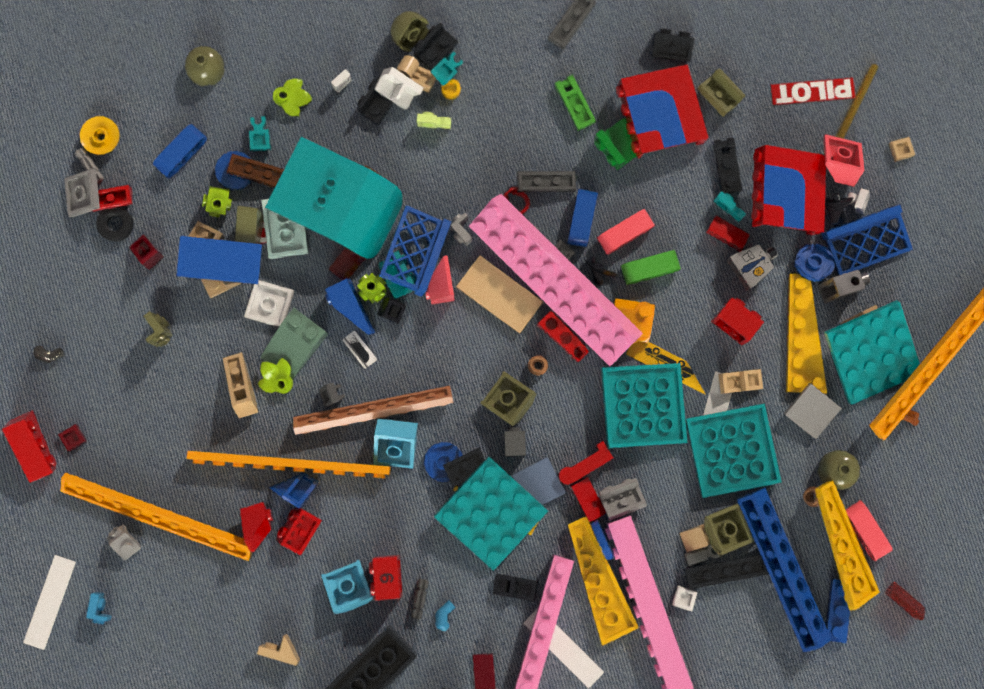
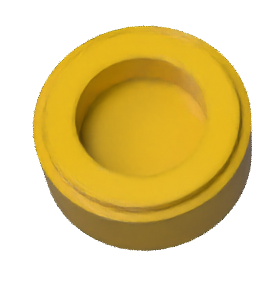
[441,79,461,99]

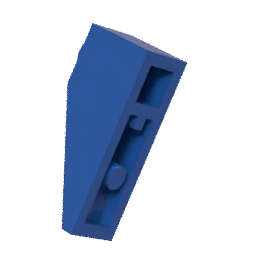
[325,279,376,335]

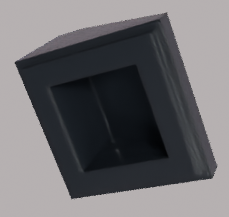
[377,297,406,324]

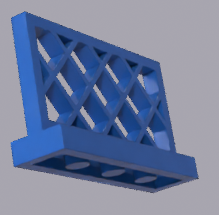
[379,205,452,297]
[821,205,913,276]

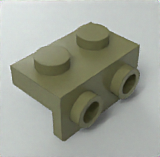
[697,68,745,117]
[143,311,173,347]

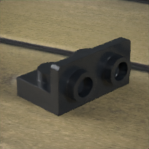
[414,22,458,70]
[652,28,695,62]
[357,76,394,125]
[443,448,485,488]

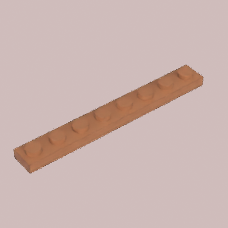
[293,386,453,435]

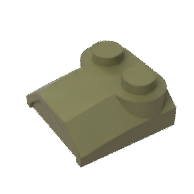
[480,371,536,426]
[704,504,754,556]

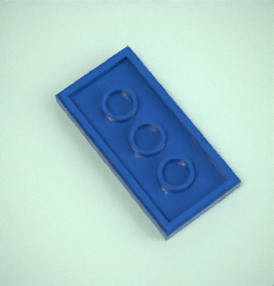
[176,236,262,284]

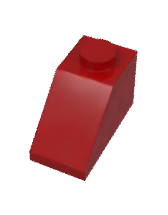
[240,502,273,553]

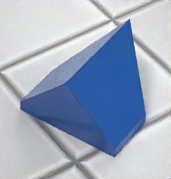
[269,472,319,508]

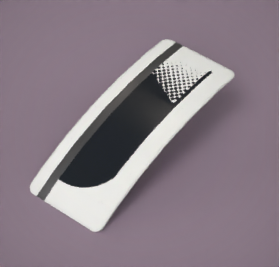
[343,331,377,369]

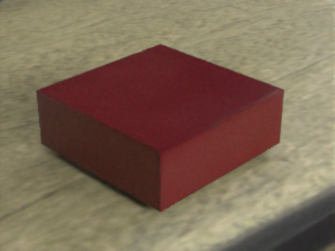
[58,424,87,452]

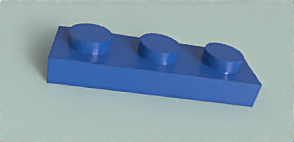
[826,579,850,643]

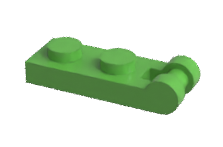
[554,75,596,131]

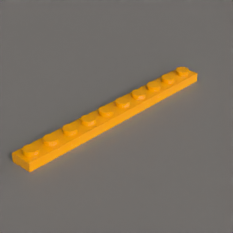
[869,288,984,440]
[187,451,391,478]
[61,472,252,561]

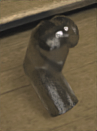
[33,345,65,363]

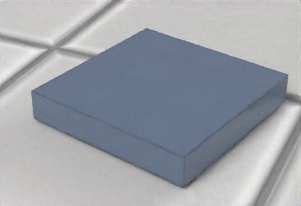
[512,457,566,505]

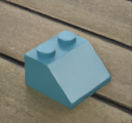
[373,419,418,469]

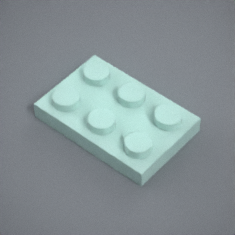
[261,199,309,259]

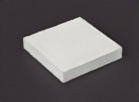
[244,280,294,327]

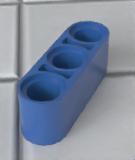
[153,124,207,178]
[567,189,598,248]

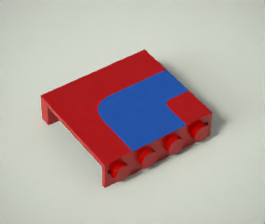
[616,64,709,159]
[751,145,826,236]

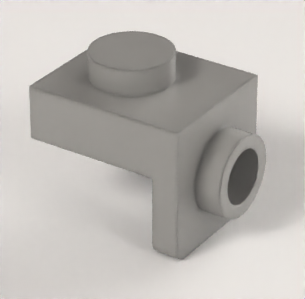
[450,213,472,246]
[108,524,141,561]

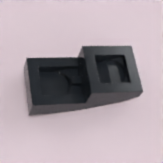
[493,574,538,601]

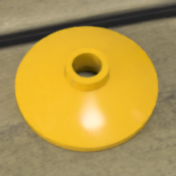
[80,116,120,155]

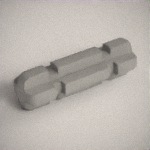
[75,148,104,184]

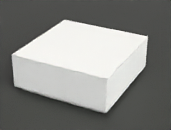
[331,69,352,93]
[672,585,698,611]

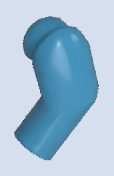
[435,600,456,632]

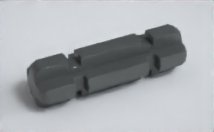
[411,579,429,619]

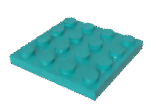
[824,300,920,405]
[601,363,687,448]
[685,404,782,498]
[434,456,548,571]

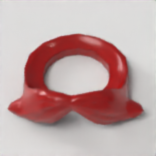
[503,187,530,214]

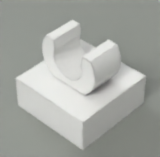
[848,188,870,215]

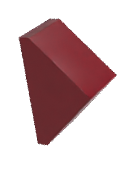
[129,234,164,270]

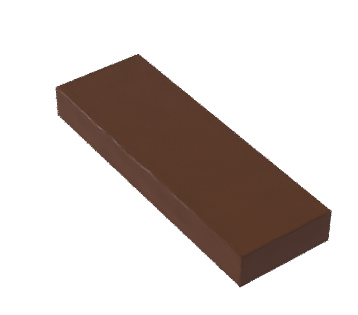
[227,154,284,188]

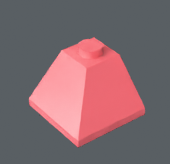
[823,134,864,187]
[425,255,455,305]

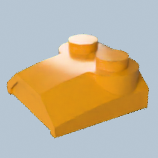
[614,298,655,344]

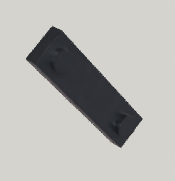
[684,554,769,589]

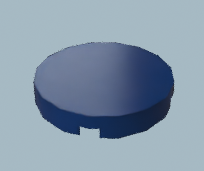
[215,151,252,190]
[794,243,835,282]
[424,442,462,482]
[591,521,614,560]

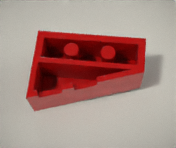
[2,410,56,483]

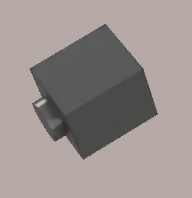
[504,427,526,457]

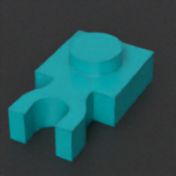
[430,51,464,86]
[249,116,271,152]
[713,191,746,223]

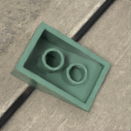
[260,308,328,380]

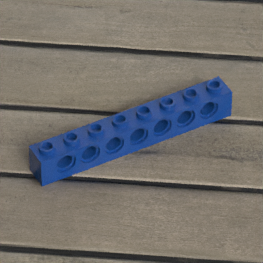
[737,488,832,652]

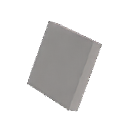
[64,169,100,217]
[784,383,842,439]

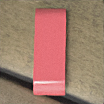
[597,209,655,255]
[845,501,892,561]

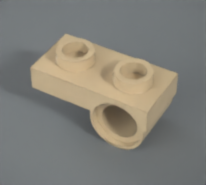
[396,55,436,93]

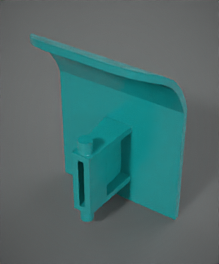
[265,137,403,259]

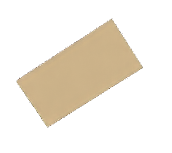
[456,256,543,334]

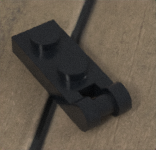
[713,138,742,194]

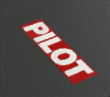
[771,77,856,105]

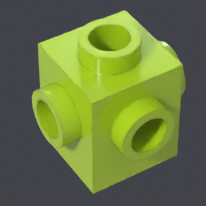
[202,186,232,217]
[357,273,387,304]

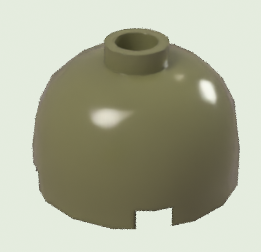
[390,11,429,52]
[185,46,225,86]
[818,450,860,490]

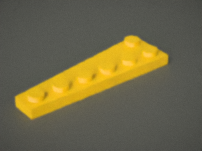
[786,274,827,394]
[815,481,880,610]
[568,516,639,645]

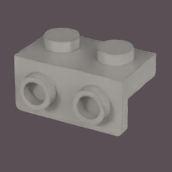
[599,478,647,521]

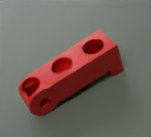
[537,311,589,363]
[558,441,614,485]

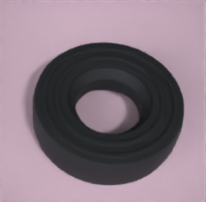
[96,207,133,242]

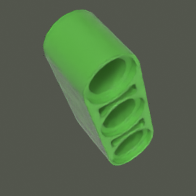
[621,250,681,285]

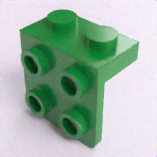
[594,118,637,171]

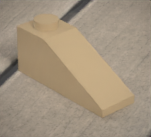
[223,352,258,418]

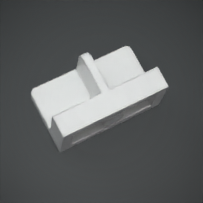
[375,67,423,109]

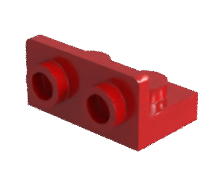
[276,507,322,556]

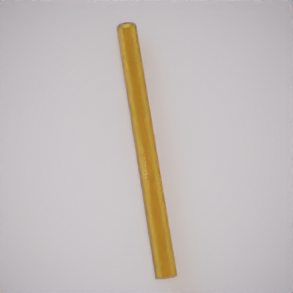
[836,64,879,139]

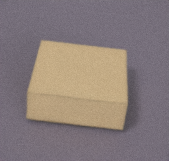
[889,137,915,162]

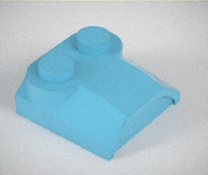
[321,560,373,614]

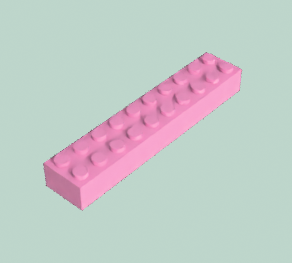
[469,194,643,366]

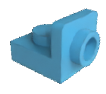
[86,592,112,624]

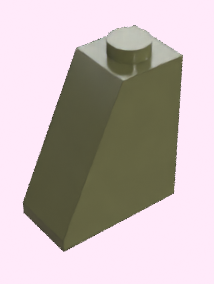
[235,206,264,244]

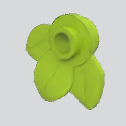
[273,79,312,117]
[258,358,293,394]

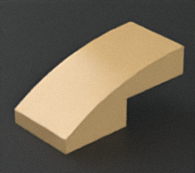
[718,369,763,394]

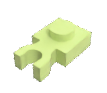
[417,112,451,129]

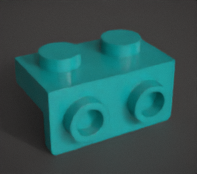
[378,250,416,299]

